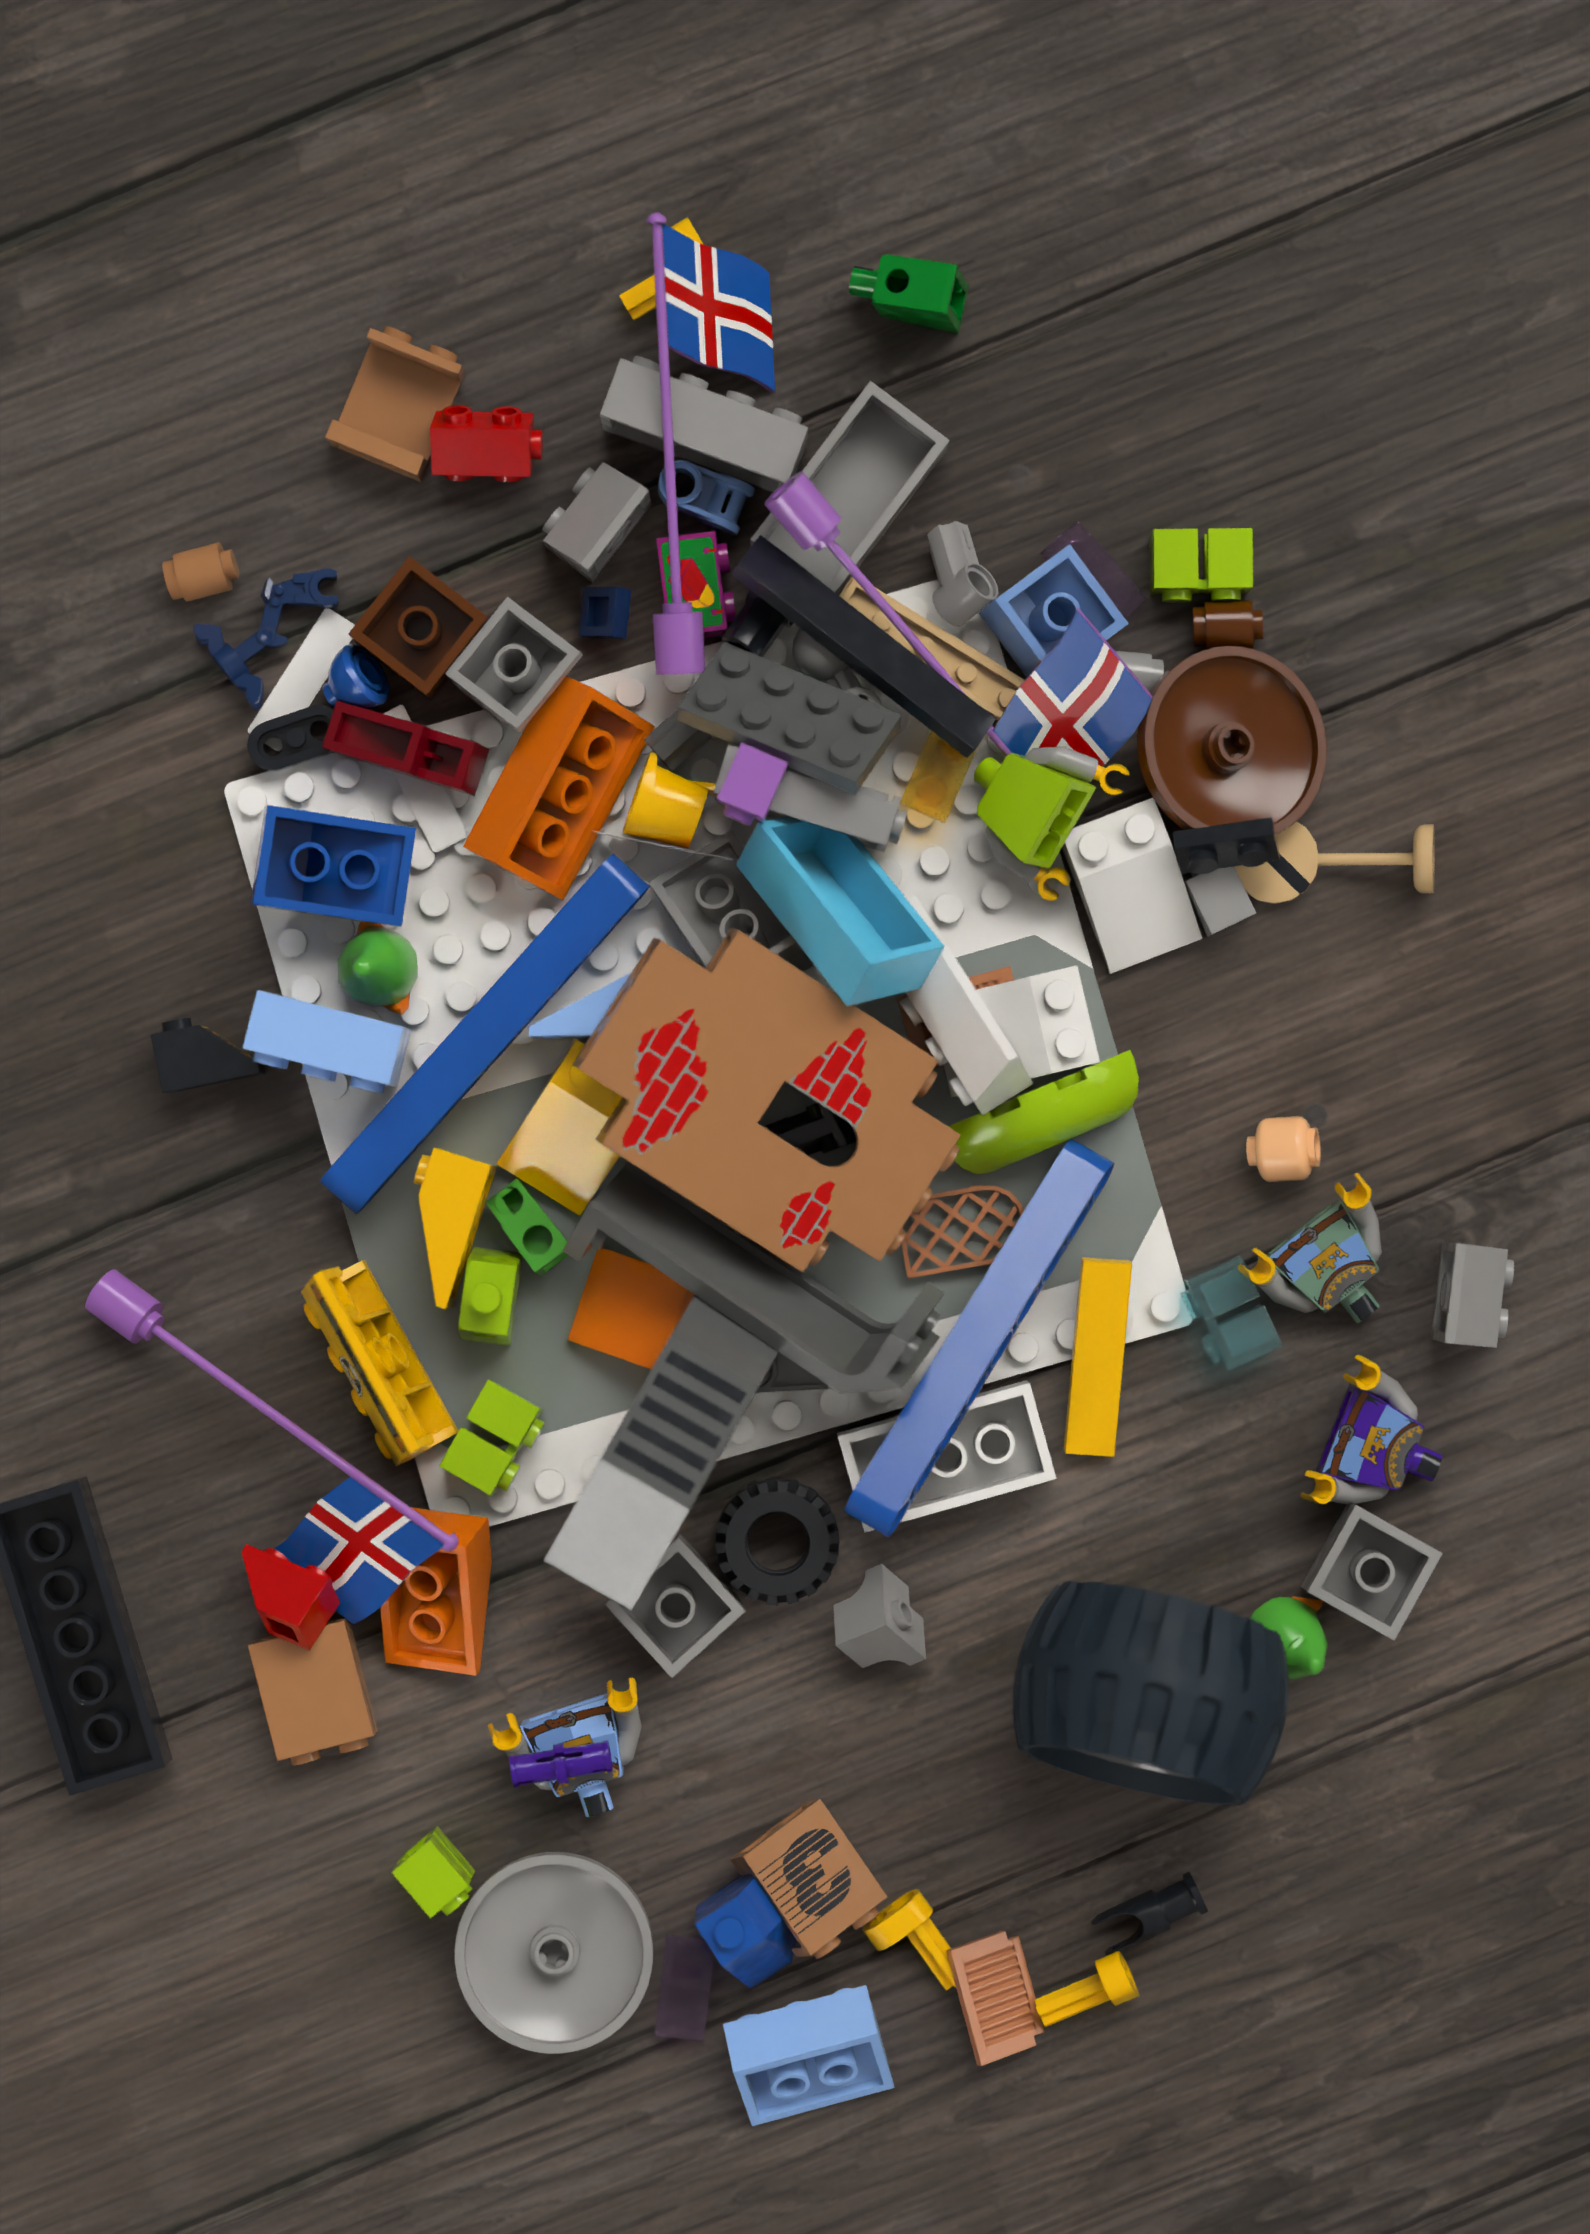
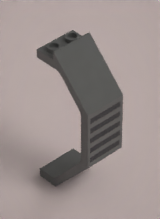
[544,1295,778,1611]

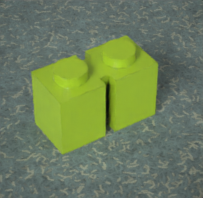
[1150,528,1253,603]
[439,1379,545,1496]
[392,1826,475,1918]

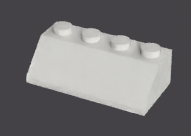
[899,895,1033,1115]

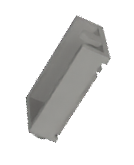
[713,745,907,852]

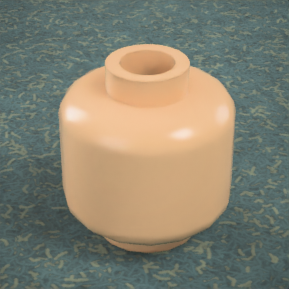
[1246,1116,1321,1182]

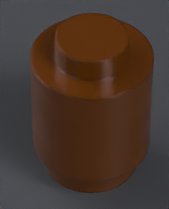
[1193,600,1263,649]

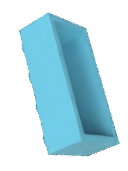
[736,816,945,1006]

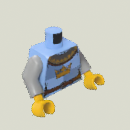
[488,1677,642,1817]

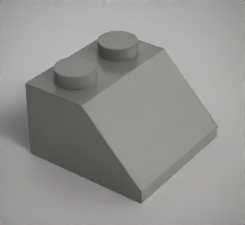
[542,462,652,582]
[445,597,583,732]
[1431,1242,1514,1348]

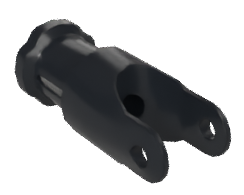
[1091,1871,1208,1955]

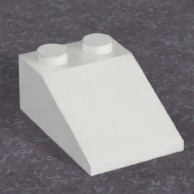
[1062,798,1202,974]
[943,965,1100,1097]

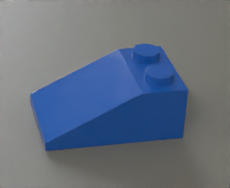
[250,805,416,927]

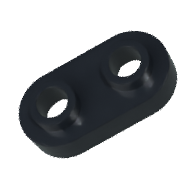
[247,705,334,771]

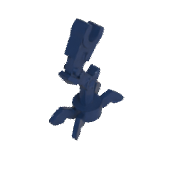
[193,568,339,710]

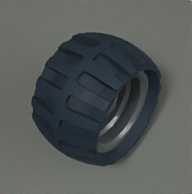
[1013,1581,1288,1806]

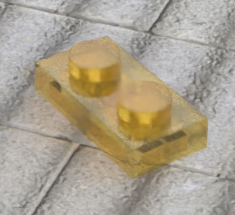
[900,731,978,824]

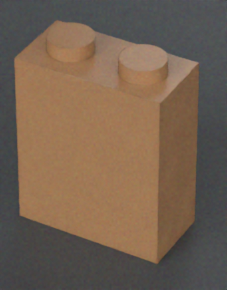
[248,1617,378,1765]

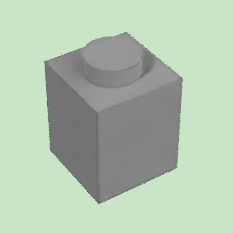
[1184,866,1256,937]

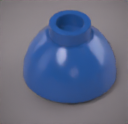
[323,644,389,709]

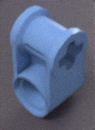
[657,460,756,535]

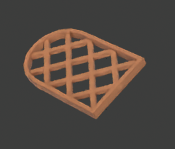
[901,1185,1024,1279]

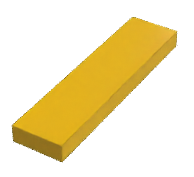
[1063,1257,1132,1457]

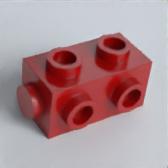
[430,405,544,482]

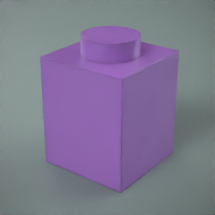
[717,743,788,826]

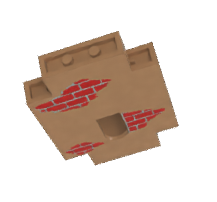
[572,928,961,1272]

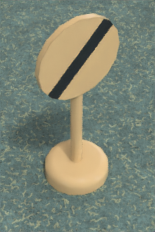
[1234,821,1435,904]

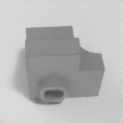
[833,1564,926,1668]

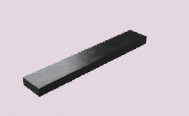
[731,535,996,758]

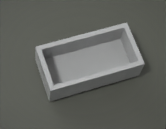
[600,356,808,492]
[751,381,950,595]

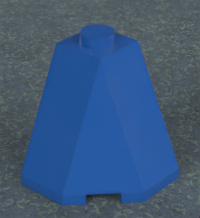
[695,1874,796,1989]

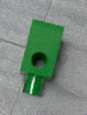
[849,254,969,334]

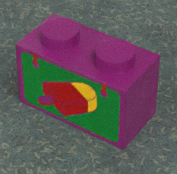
[656,531,736,638]

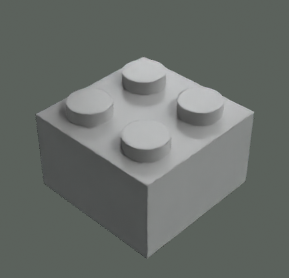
[1301,1503,1443,1640]
[605,1533,746,1678]

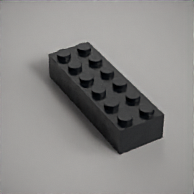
[0,1476,173,1796]

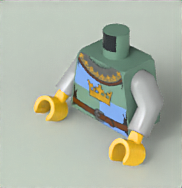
[1238,1173,1382,1323]

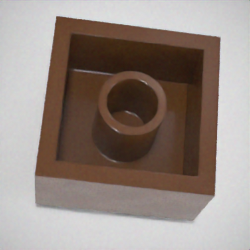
[348,556,489,701]

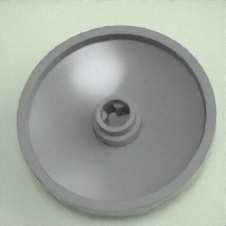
[455,1852,654,2054]

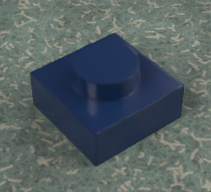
[579,587,631,639]

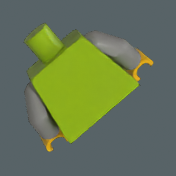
[974,747,1130,901]

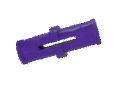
[509,1740,613,1788]

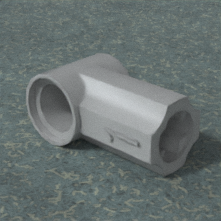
[927,521,999,627]

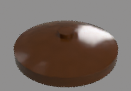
[1137,646,1327,834]

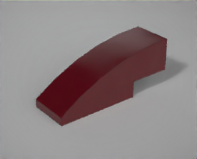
[322,701,489,796]

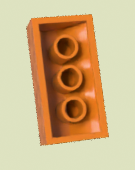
[463,676,655,900]

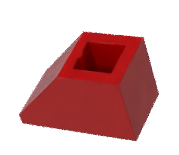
[241,1544,340,1651]

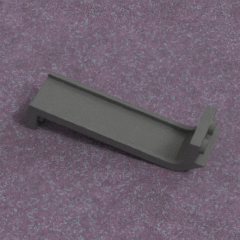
[563,1160,945,1393]

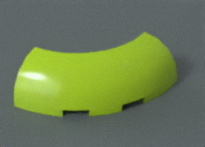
[948,1050,1139,1174]

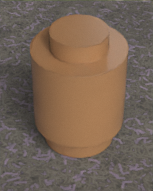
[162,542,239,602]

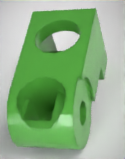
[486,1178,570,1277]

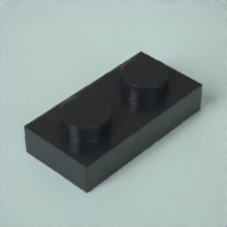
[1173,817,1280,874]

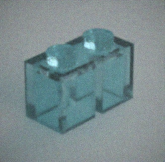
[1180,1255,1283,1371]

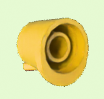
[622,752,718,849]

